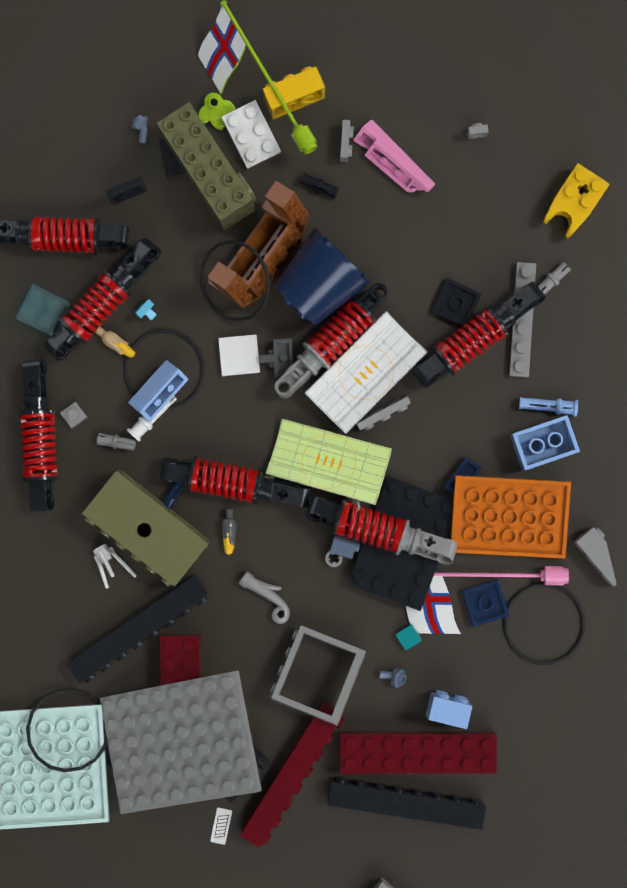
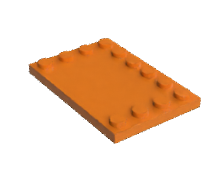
[450,475,571,559]

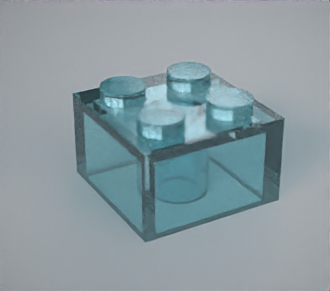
[16,284,71,336]

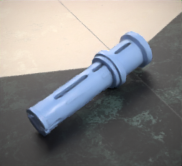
[519,397,578,417]

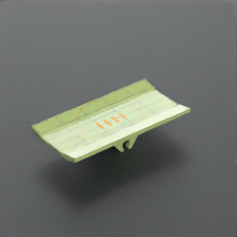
[265,419,392,505]

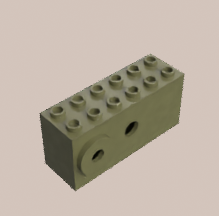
[157,102,257,231]
[82,469,211,587]

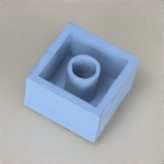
[426,690,472,729]

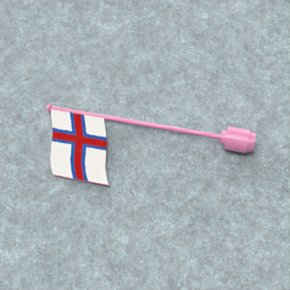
[406,566,569,634]

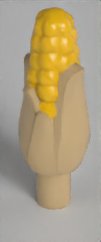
[95,327,135,358]

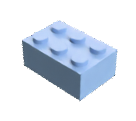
[510,415,580,471]

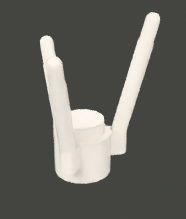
[93,544,137,589]

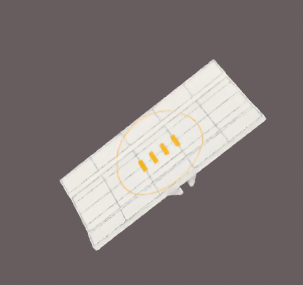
[305,312,427,434]

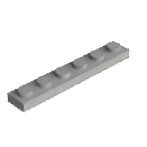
[509,262,536,378]

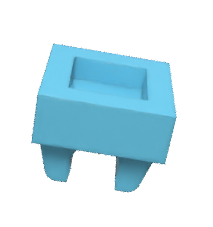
[134,298,157,320]

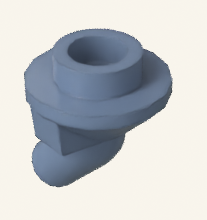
[131,115,148,143]
[378,668,406,688]

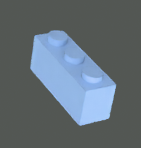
[128,360,189,422]

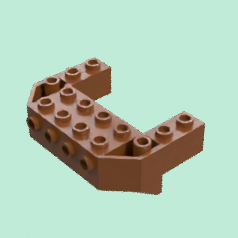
[207,181,309,308]

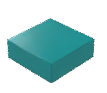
[395,624,422,651]

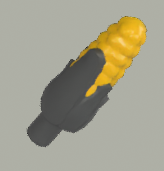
[222,509,237,555]

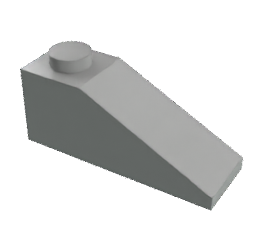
[573,527,617,587]

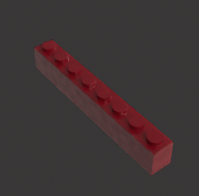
[240,700,344,848]

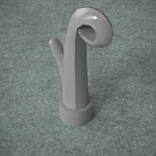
[238,571,290,624]

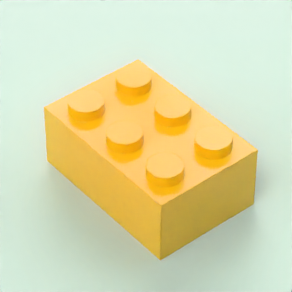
[263,66,325,120]

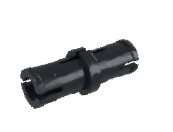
[300,173,339,199]

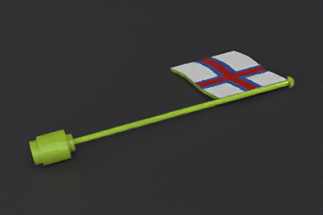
[198,0,318,155]

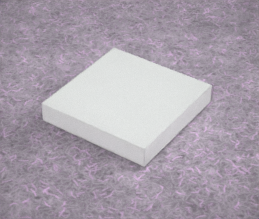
[218,335,260,377]

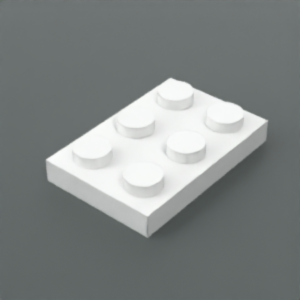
[222,100,281,169]

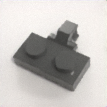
[259,339,293,378]

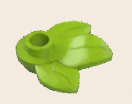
[199,93,236,131]

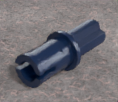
[163,482,184,510]

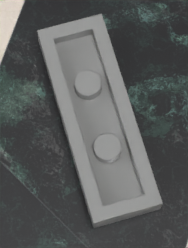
[356,395,411,431]

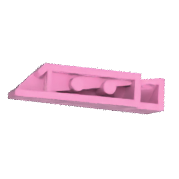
[354,120,435,192]

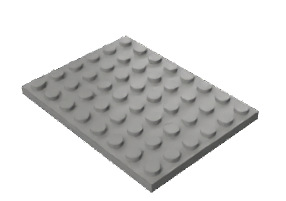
[100,670,262,814]

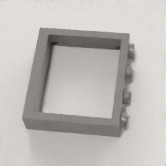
[270,626,366,726]

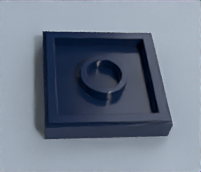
[461,579,510,627]

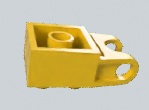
[543,163,610,239]

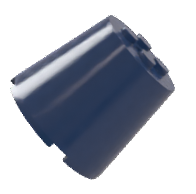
[274,228,371,325]

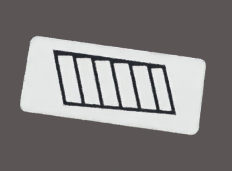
[210,808,232,845]

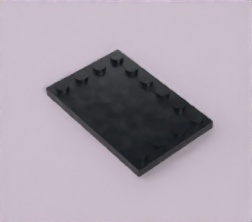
[348,476,453,611]

